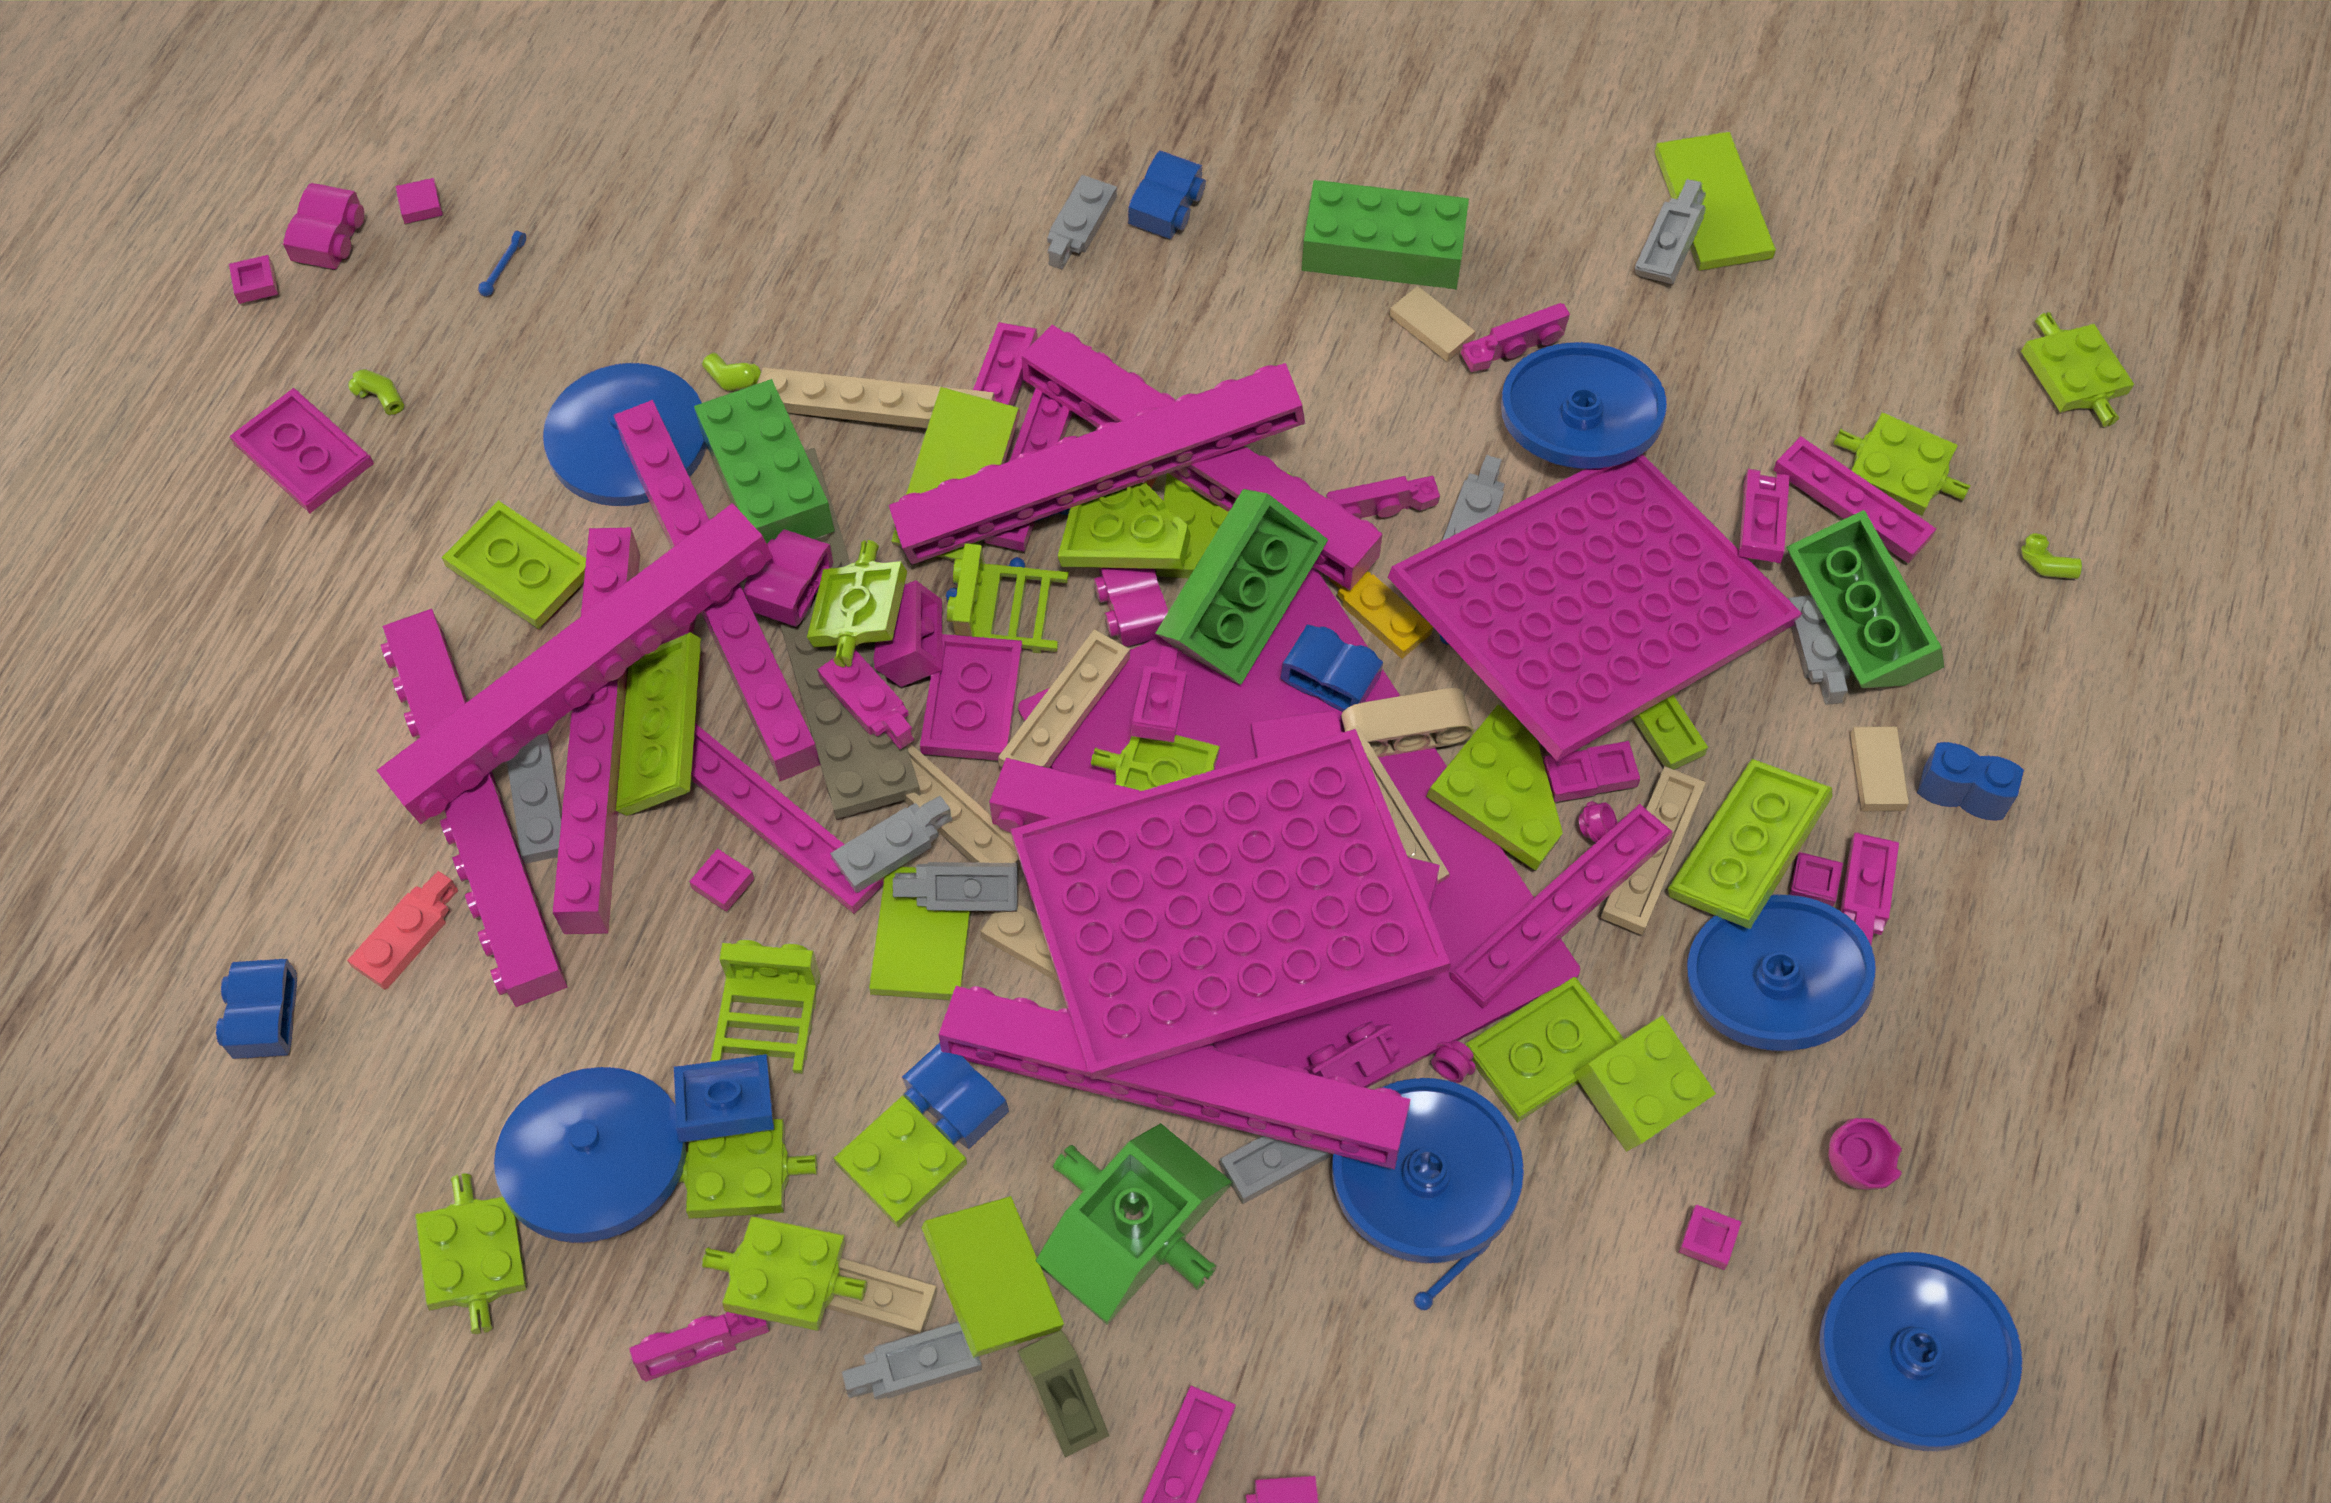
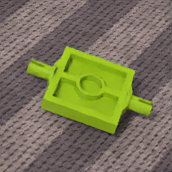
[2021,312,2135,427]
[1833,412,1971,516]
[807,540,907,667]
[1091,735,1220,791]
[678,1119,818,1219]
[415,1174,527,1334]
[702,1216,867,1331]

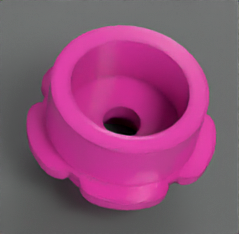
[1579,801,1617,842]
[1431,1040,1476,1083]

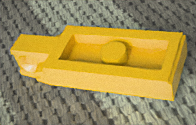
[1329,571,1433,659]

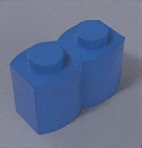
[1128,150,1206,239]
[1281,625,1383,712]
[1917,742,2024,821]
[216,959,297,1059]
[902,1042,1009,1150]

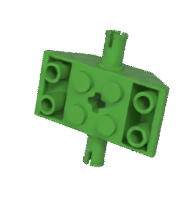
[1035,1123,1232,1325]

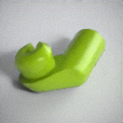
[702,353,761,391]
[348,369,404,415]
[2022,533,2082,579]

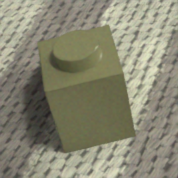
[1018,1330,1109,1458]

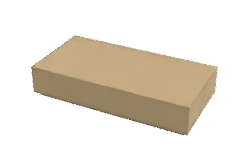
[1389,286,1476,362]
[1850,727,1909,811]

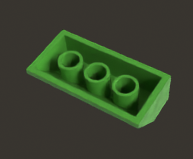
[1155,489,1329,685]
[1786,510,1944,688]

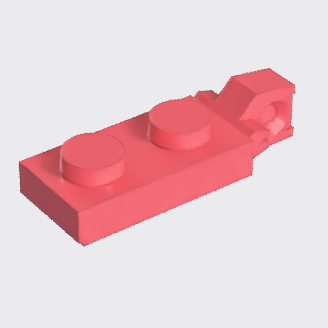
[347,871,458,990]

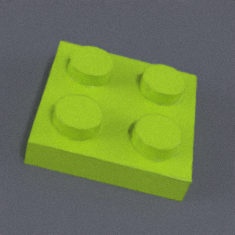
[833,1095,967,1228]

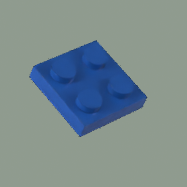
[674,1054,774,1143]

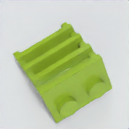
[947,543,1069,654]
[710,940,821,1074]

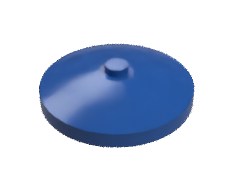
[1501,342,1667,469]
[543,363,707,506]
[1687,895,1876,1051]
[494,1067,687,1243]
[1332,1078,1524,1263]
[1820,1252,2022,1451]

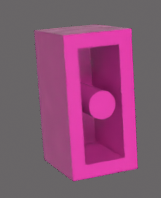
[873,580,942,687]

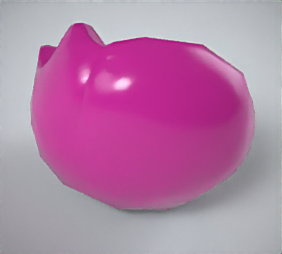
[1828,1118,1902,1190]

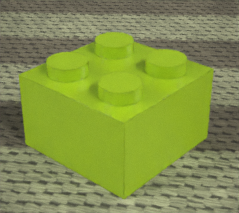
[1573,1015,1716,1152]

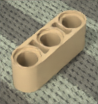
[1341,688,1474,757]

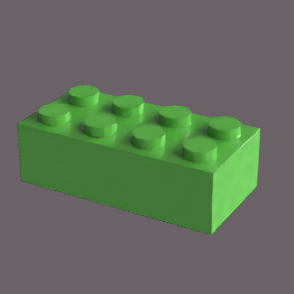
[1302,180,1469,290]
[694,379,835,544]

